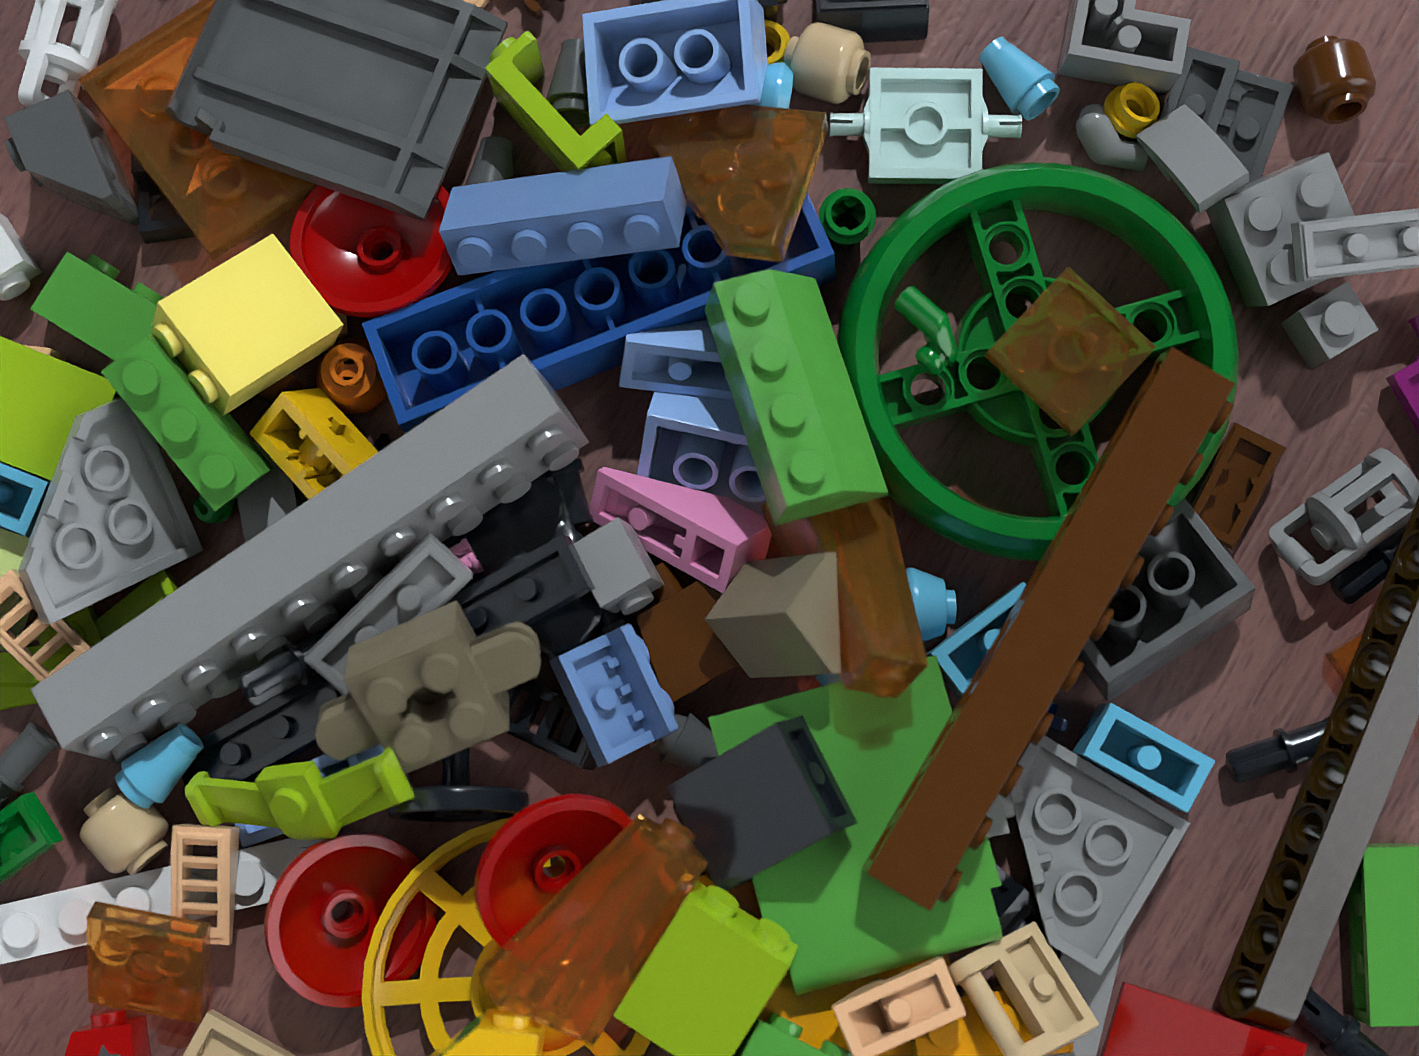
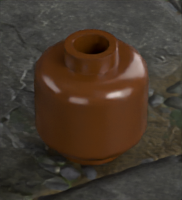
[1293,35,1376,124]

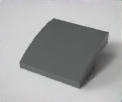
[1160,46,1293,185]

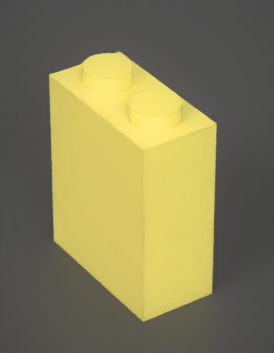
[152,234,344,416]

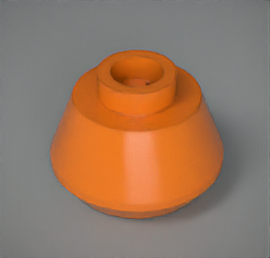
[315,338,388,414]

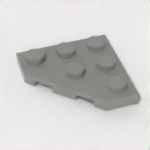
[18,397,203,624]
[1010,735,1190,976]

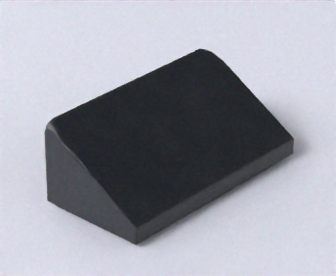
[815,0,930,43]

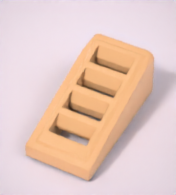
[0,569,92,682]
[171,824,240,945]

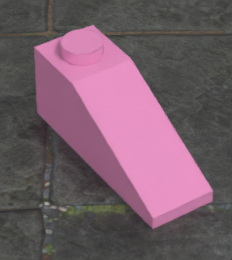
[589,467,774,593]

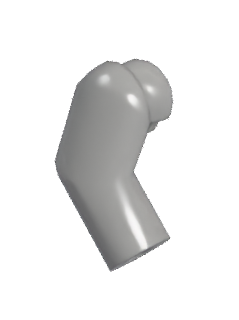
[1076,104,1148,172]

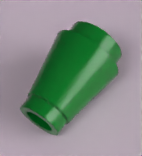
[819,188,876,248]

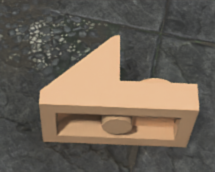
[831,956,967,1056]

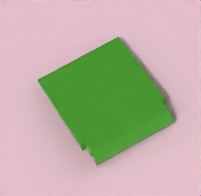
[708,655,1002,996]

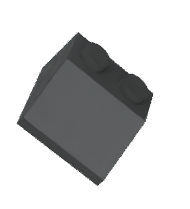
[4,90,139,226]

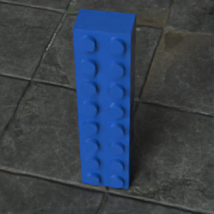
[362,156,836,434]

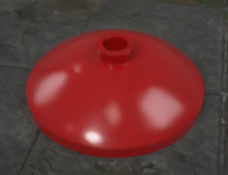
[290,184,453,318]
[475,794,651,964]
[264,832,438,1008]

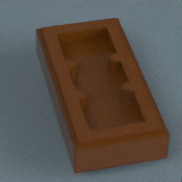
[1190,422,1286,550]

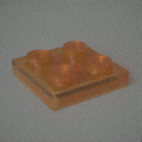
[985,266,1156,436]
[86,901,210,1024]

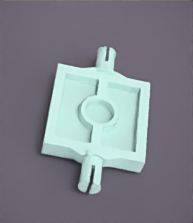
[829,68,1022,184]

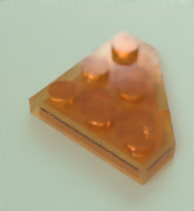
[647,104,829,262]

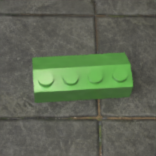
[704,269,888,526]

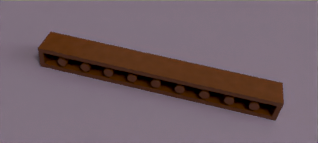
[863,347,1235,911]

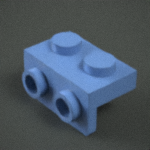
[549,624,679,767]

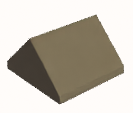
[704,552,841,678]

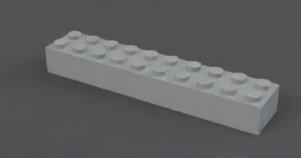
[31,354,589,763]

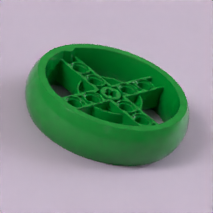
[836,162,1239,561]

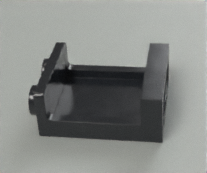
[666,716,858,891]

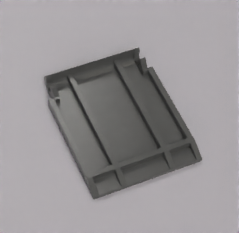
[165,0,508,222]

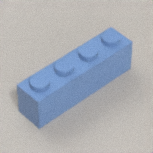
[439,156,687,276]

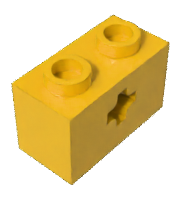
[249,388,378,499]

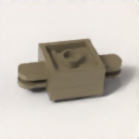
[315,600,541,774]

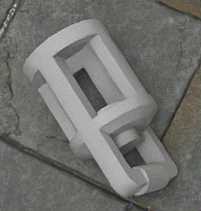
[1269,447,1419,586]

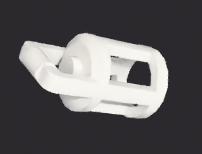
[18,0,118,107]

